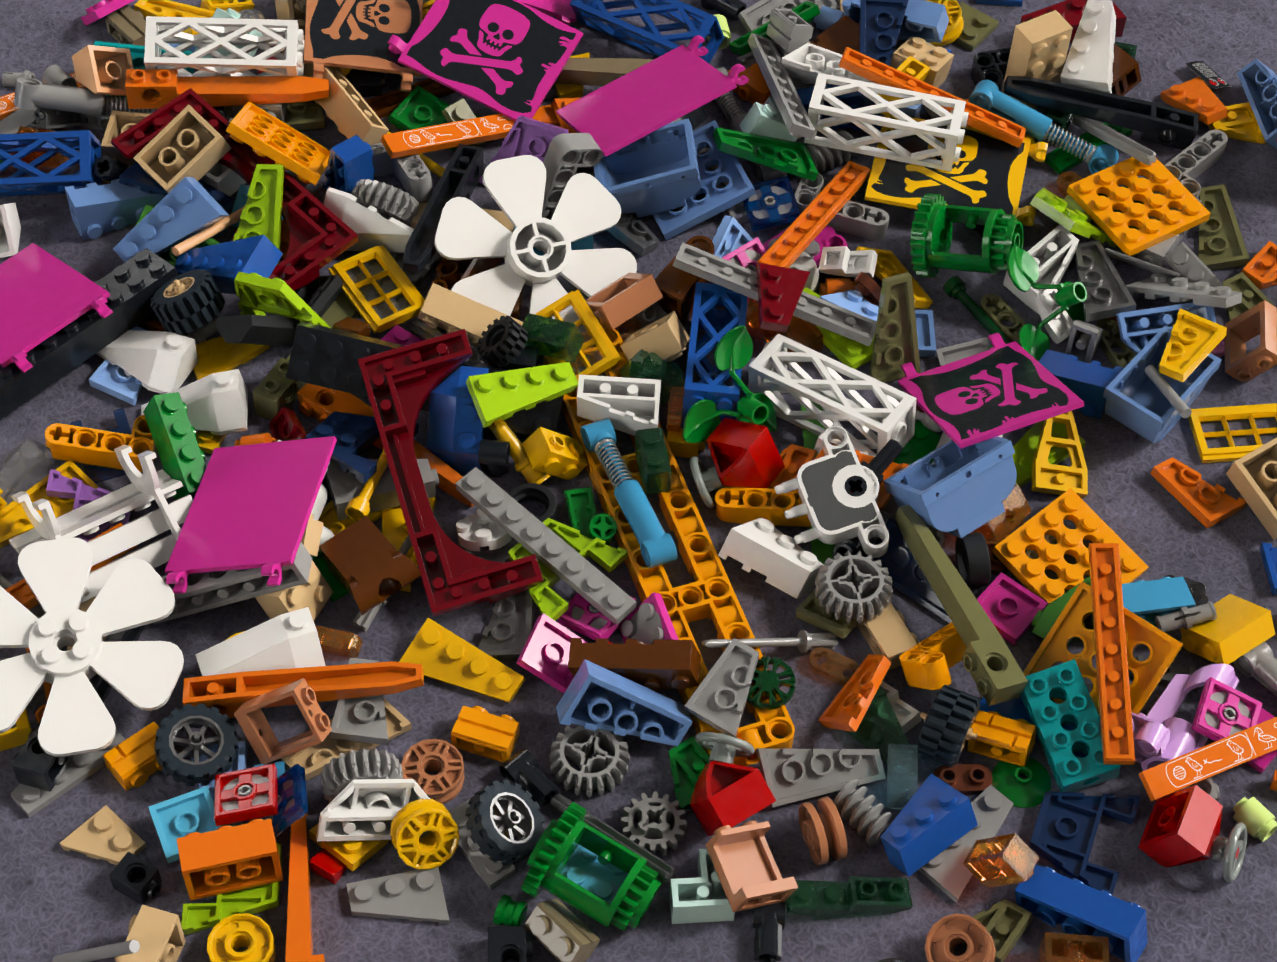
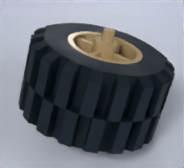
[150,270,225,335]
[917,684,980,767]

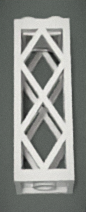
[144,16,305,77]
[804,73,969,172]
[747,334,917,454]

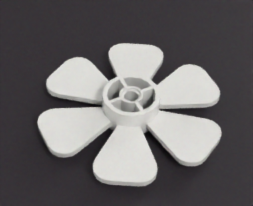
[434,155,637,354]
[0,537,184,757]

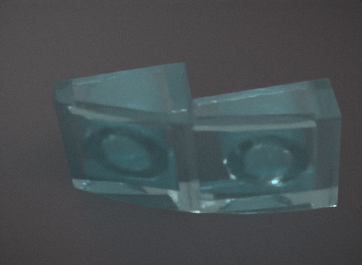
[886,744,918,809]

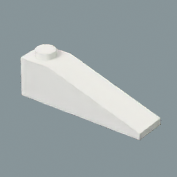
[781,43,876,84]
[324,187,414,253]
[96,330,198,394]
[141,369,248,435]
[195,607,326,676]

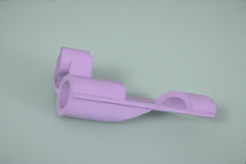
[1132,663,1239,771]

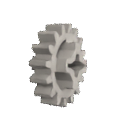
[621,791,687,856]

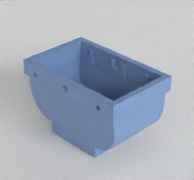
[594,118,701,218]
[1103,326,1221,444]
[883,436,1017,538]

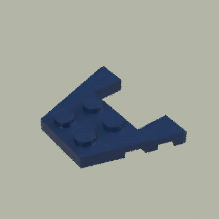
[305,411,419,484]
[1029,791,1140,896]

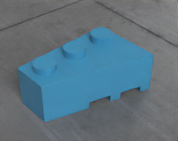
[1089,577,1196,628]

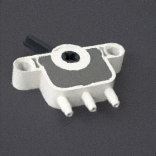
[774,426,903,558]

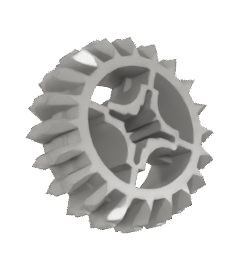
[351,179,419,226]
[815,550,893,624]
[549,724,630,798]
[320,748,403,803]

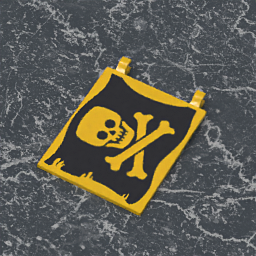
[864,114,1048,226]

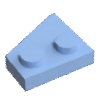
[712,215,753,258]
[820,290,879,321]

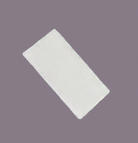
[1105,248,1180,279]

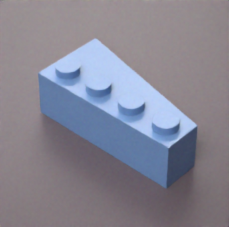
[1237,58,1277,149]
[113,177,229,262]
[65,179,165,241]
[556,659,693,746]

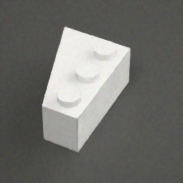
[577,374,661,444]
[718,517,824,599]

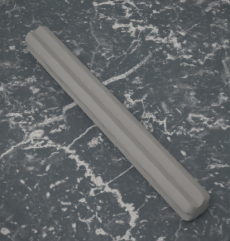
[1071,115,1157,165]

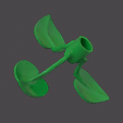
[1007,244,1087,362]
[683,325,777,443]

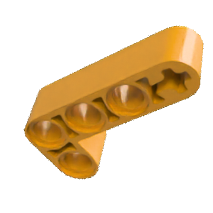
[45,415,157,472]
[715,487,812,527]
[899,622,967,690]

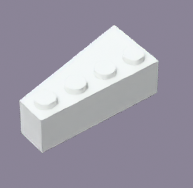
[1060,0,1116,94]

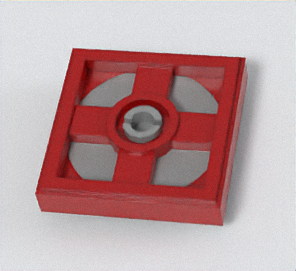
[214,763,278,826]

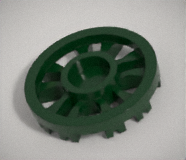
[746,656,796,710]

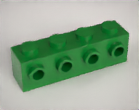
[143,392,207,501]

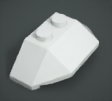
[316,779,430,842]

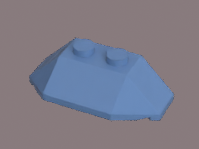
[1116,302,1216,355]

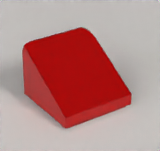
[309,848,347,884]

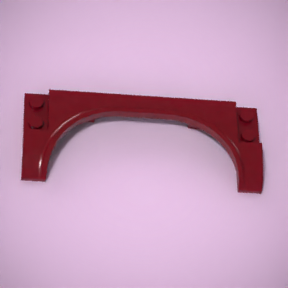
[111,88,359,291]
[358,329,544,617]

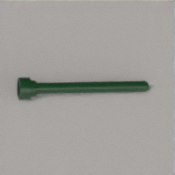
[943,276,1011,344]

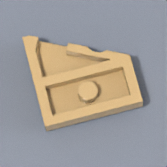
[60,805,147,865]

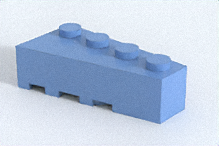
[842,0,949,43]

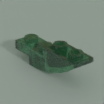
[786,876,913,920]

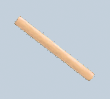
[172,206,245,256]

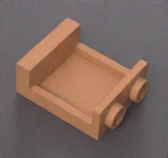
[705,820,798,912]

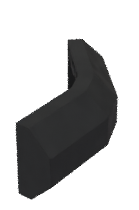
[216,275,343,346]

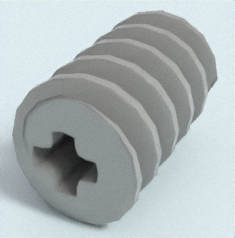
[806,130,857,173]
[833,779,892,846]

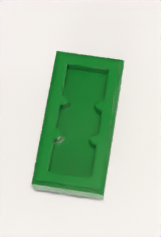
[563,487,601,537]

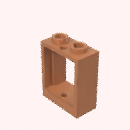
[585,273,663,330]
[1225,300,1277,383]
[234,678,332,765]

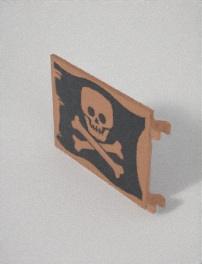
[303,0,423,92]

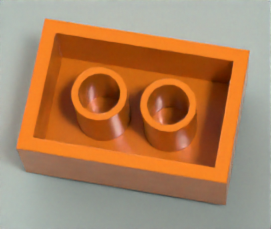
[177,819,284,901]

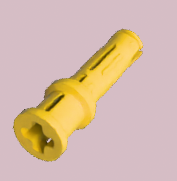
[488,418,551,484]

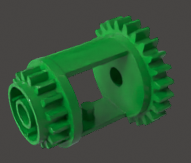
[910,193,1024,278]
[521,802,662,932]

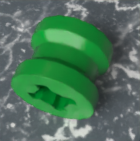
[586,513,617,545]
[493,894,528,926]

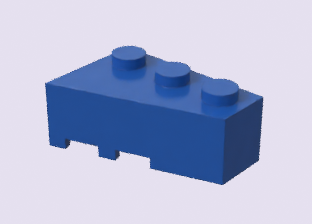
[322,135,375,194]
[1039,349,1123,420]
[880,773,978,877]

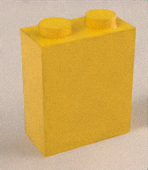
[1180,594,1275,664]

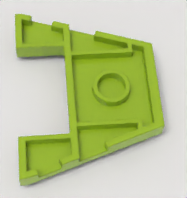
[1030,187,1117,247]
[234,272,331,328]
[508,518,628,621]
[181,843,283,935]

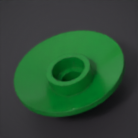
[992,757,1051,808]

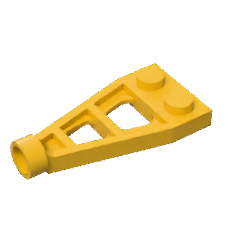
[1032,411,1088,498]

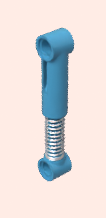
[968,80,1119,174]
[581,418,677,568]

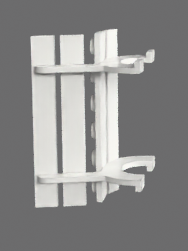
[9,445,193,603]

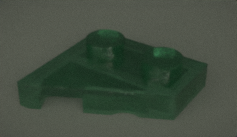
[845,686,910,768]

